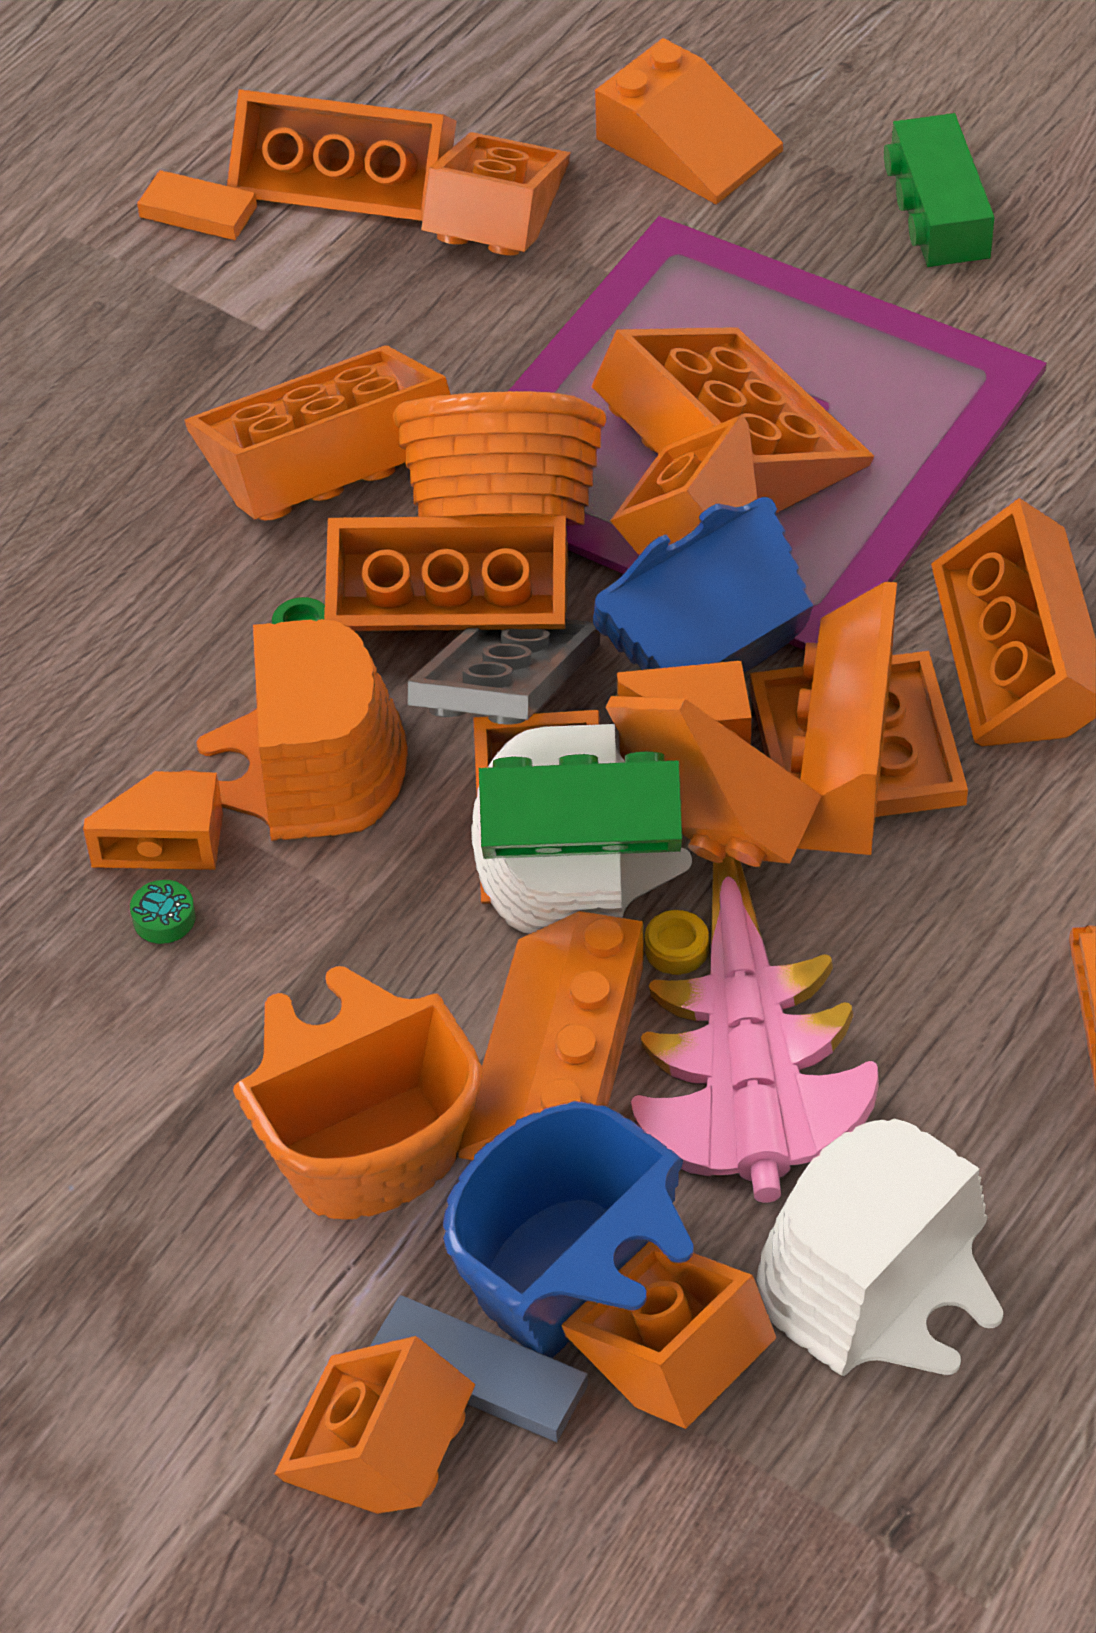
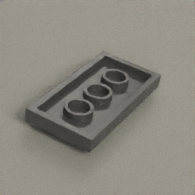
[408,619,600,725]

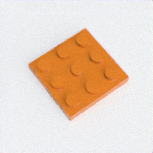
[749,651,968,817]

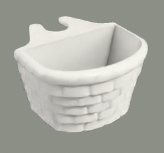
[471,724,692,934]
[756,1119,1003,1376]

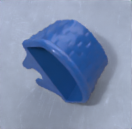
[593,497,814,673]
[443,1101,693,1359]

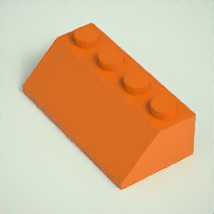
[227,89,457,221]
[931,498,1096,747]
[324,515,568,631]
[791,582,897,855]
[458,911,643,1160]

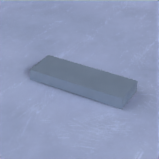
[369,1295,588,1442]

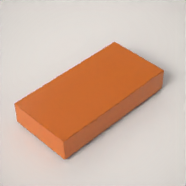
[137,170,257,240]

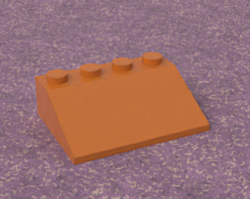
[591,327,875,513]
[184,345,451,521]

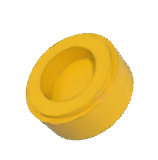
[645,910,709,975]

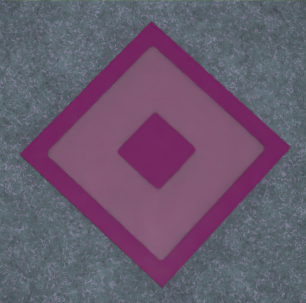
[508,216,1047,651]

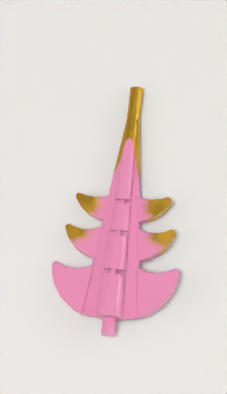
[631,857,879,1203]

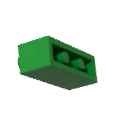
[884,113,995,267]
[479,752,682,859]

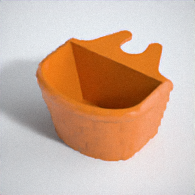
[393,391,606,526]
[196,619,408,841]
[233,966,483,1220]

